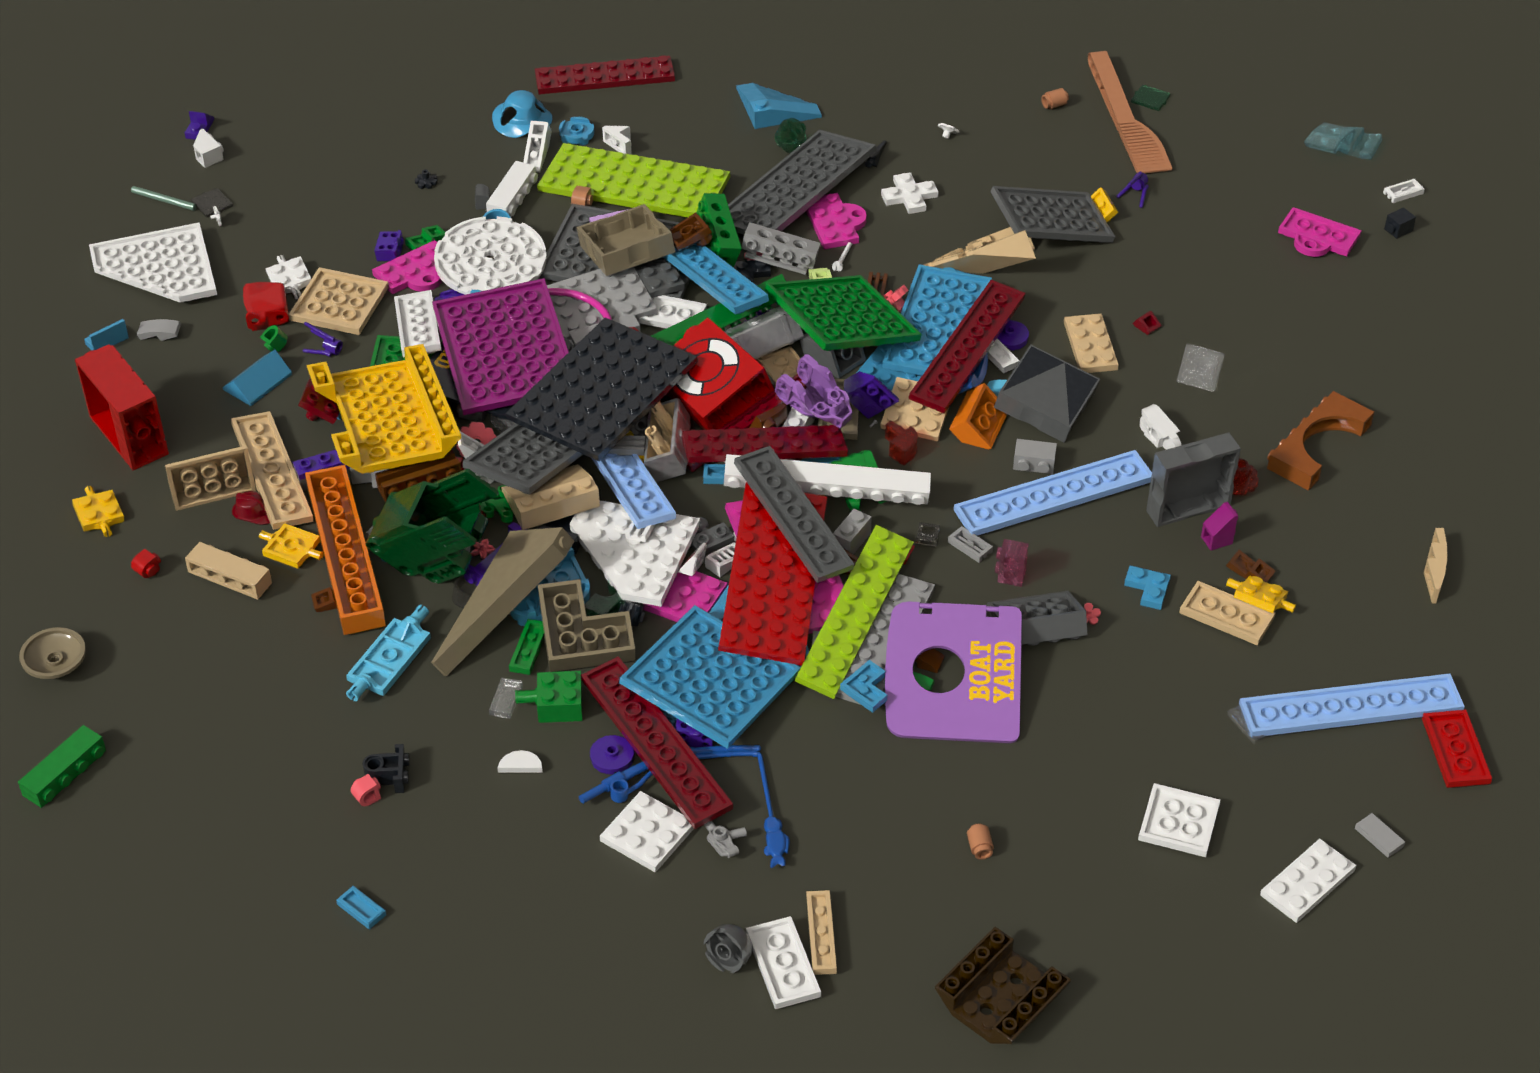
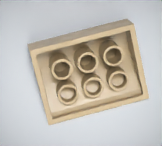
[165,445,256,511]
[501,464,600,530]

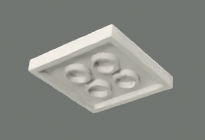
[1138,783,1220,857]
[600,791,694,873]

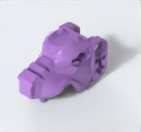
[775,354,853,429]

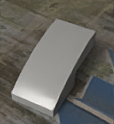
[137,319,181,341]

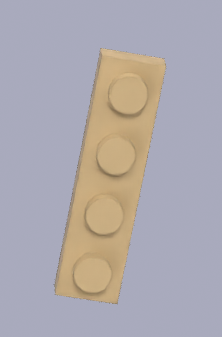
[806,890,837,975]

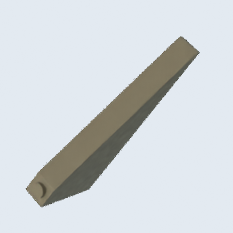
[431,527,574,676]

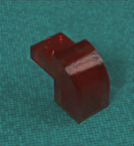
[885,420,918,466]

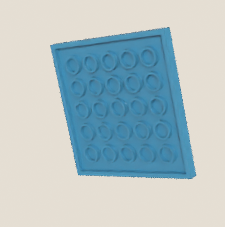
[619,605,801,749]

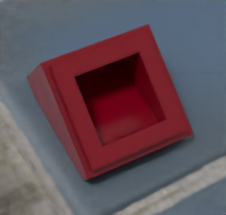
[1132,311,1162,335]

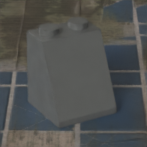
[799,333,866,378]

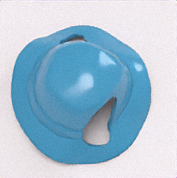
[492,90,552,138]

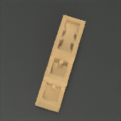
[1424,528,1447,604]

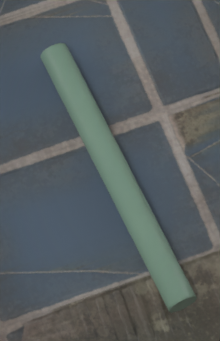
[131,186,197,211]

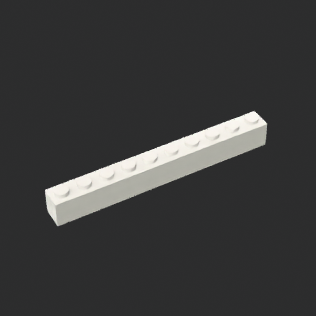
[724,454,931,505]

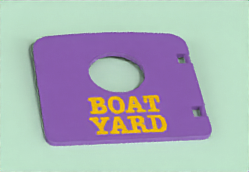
[885,602,1022,743]

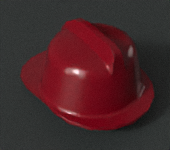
[232,491,270,525]

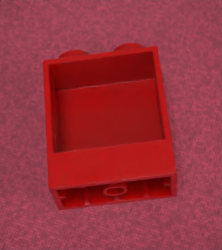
[75,344,169,471]

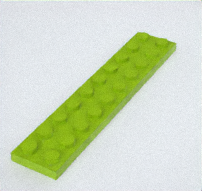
[795,525,914,699]

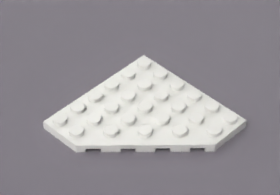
[89,223,217,302]
[570,500,700,607]

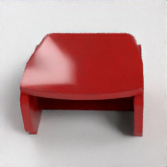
[243,282,289,331]

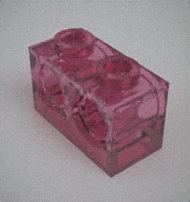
[995,539,1029,587]

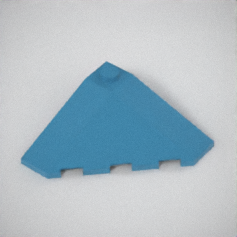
[736,83,822,129]

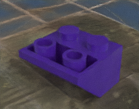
[844,371,899,419]

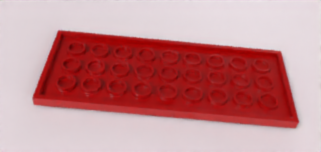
[718,482,827,665]

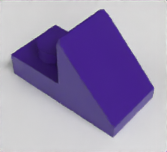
[185,111,215,140]

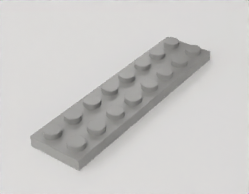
[836,574,935,705]

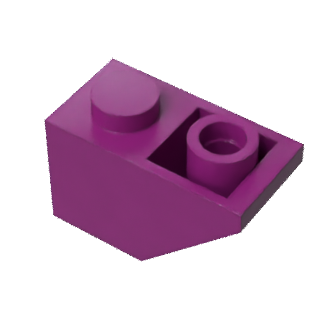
[1201,502,1238,551]

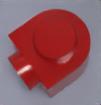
[131,549,161,578]

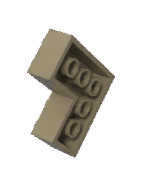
[538,579,635,672]

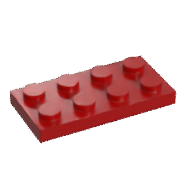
[1422,710,1492,788]

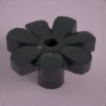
[415,169,437,189]

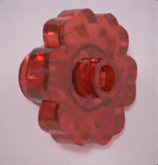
[1233,458,1259,495]

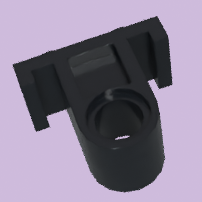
[362,744,410,793]

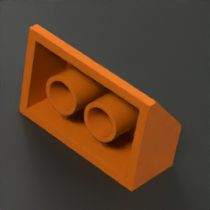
[949,383,1007,450]

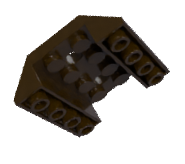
[935,927,1071,1044]

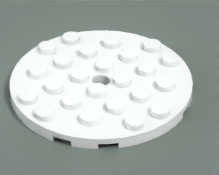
[434,216,546,295]

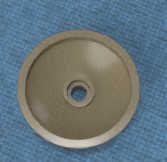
[19,627,86,679]

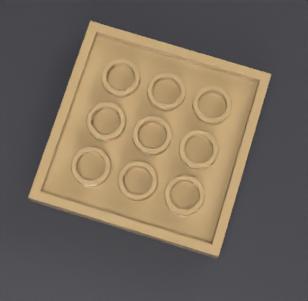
[289,267,389,335]

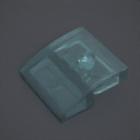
[1304,123,1355,154]
[1335,127,1382,160]

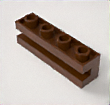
[375,449,461,502]

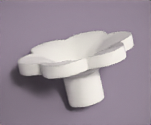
[938,123,959,139]

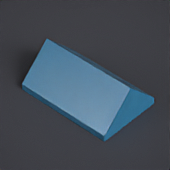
[222,350,292,406]

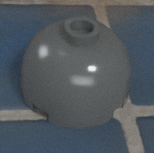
[704,924,752,973]

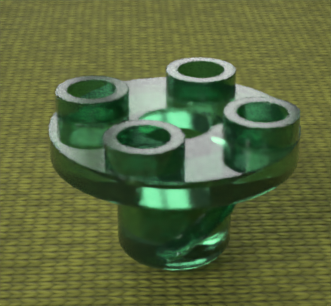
[774,118,806,154]

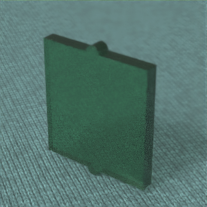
[1131,84,1170,111]

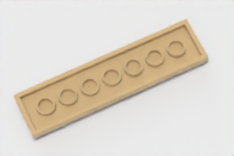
[231,411,313,530]

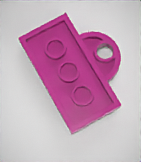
[806,193,866,250]
[1278,207,1362,257]
[372,240,442,294]

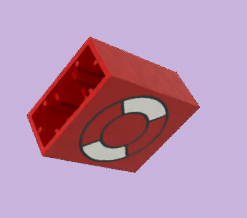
[666,317,774,430]

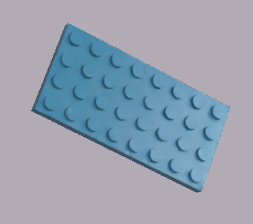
[882,264,992,376]

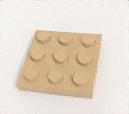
[881,377,949,441]

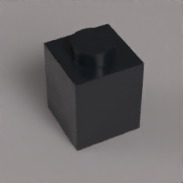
[1384,207,1416,239]

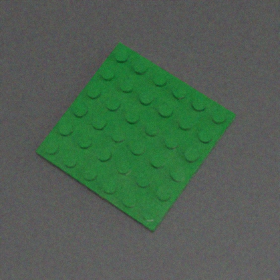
[765,275,922,351]

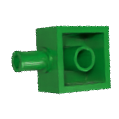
[515,671,582,723]

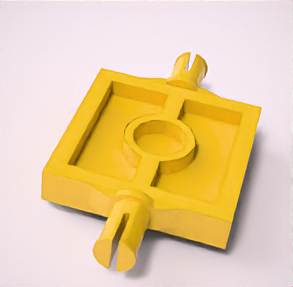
[72,486,124,537]
[259,524,324,569]
[1226,576,1296,613]

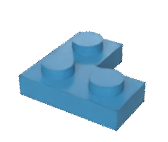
[1124,566,1171,610]
[840,660,887,713]

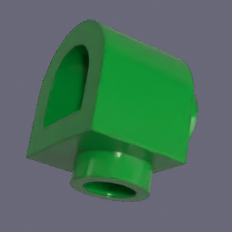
[260,325,288,352]

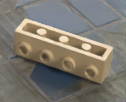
[185,542,272,600]

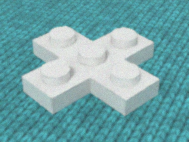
[881,173,938,214]

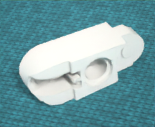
[1140,404,1181,450]

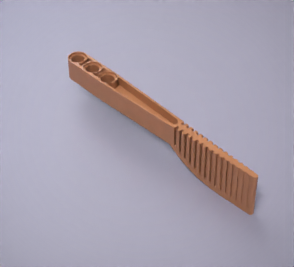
[1088,51,1172,174]

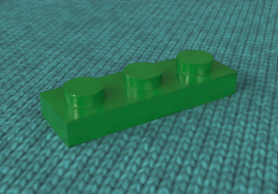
[509,619,545,675]

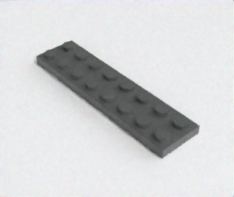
[734,446,854,583]

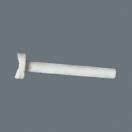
[832,242,852,271]

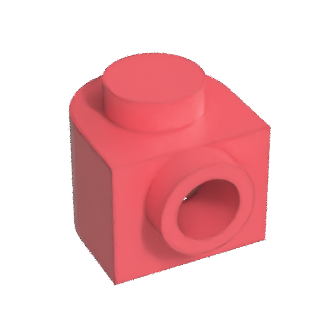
[351,774,381,806]

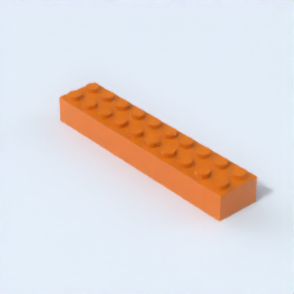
[305,465,386,635]

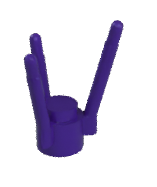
[1117,171,1149,208]
[303,322,343,357]

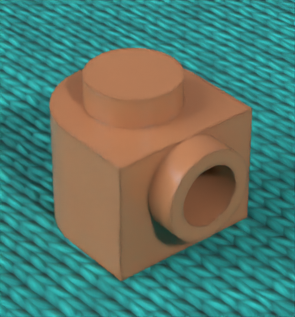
[571,185,593,206]

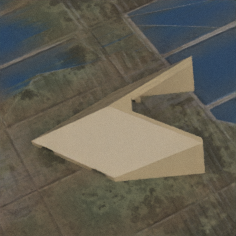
[924,227,1036,274]

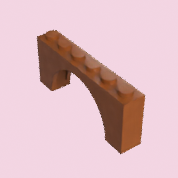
[1267,391,1374,491]

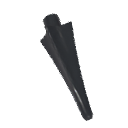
[865,140,887,168]

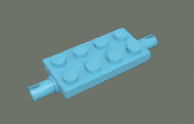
[346,605,431,701]

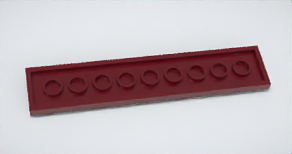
[909,280,1025,413]
[581,656,733,829]

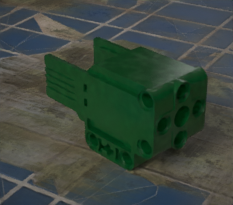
[365,469,499,583]

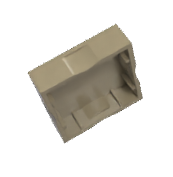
[576,204,675,276]

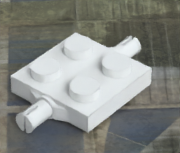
[265,255,311,299]

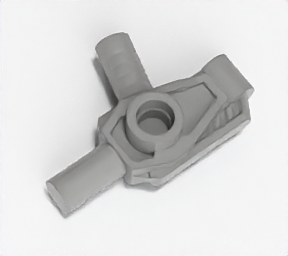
[704,821,747,858]

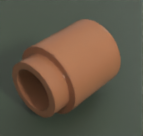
[1041,88,1069,109]
[967,824,994,859]

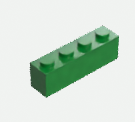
[18,725,106,808]

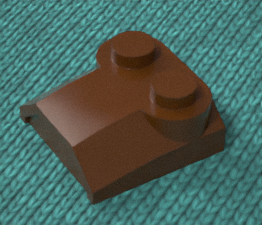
[669,213,713,252]
[749,403,787,428]

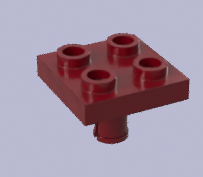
[298,378,340,424]

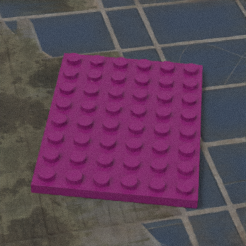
[432,278,569,415]

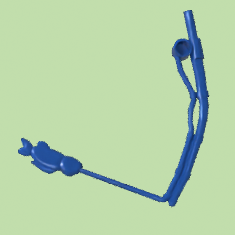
[579,745,790,868]

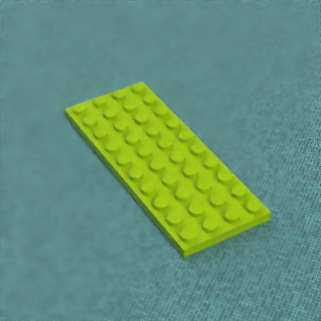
[537,143,730,217]

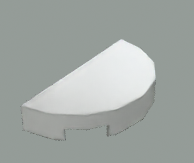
[498,750,543,773]

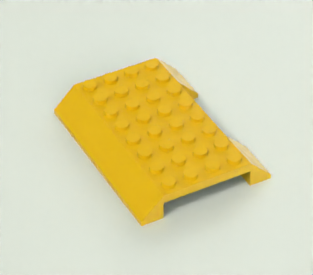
[307,344,461,474]

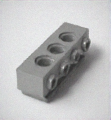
[741,222,821,275]

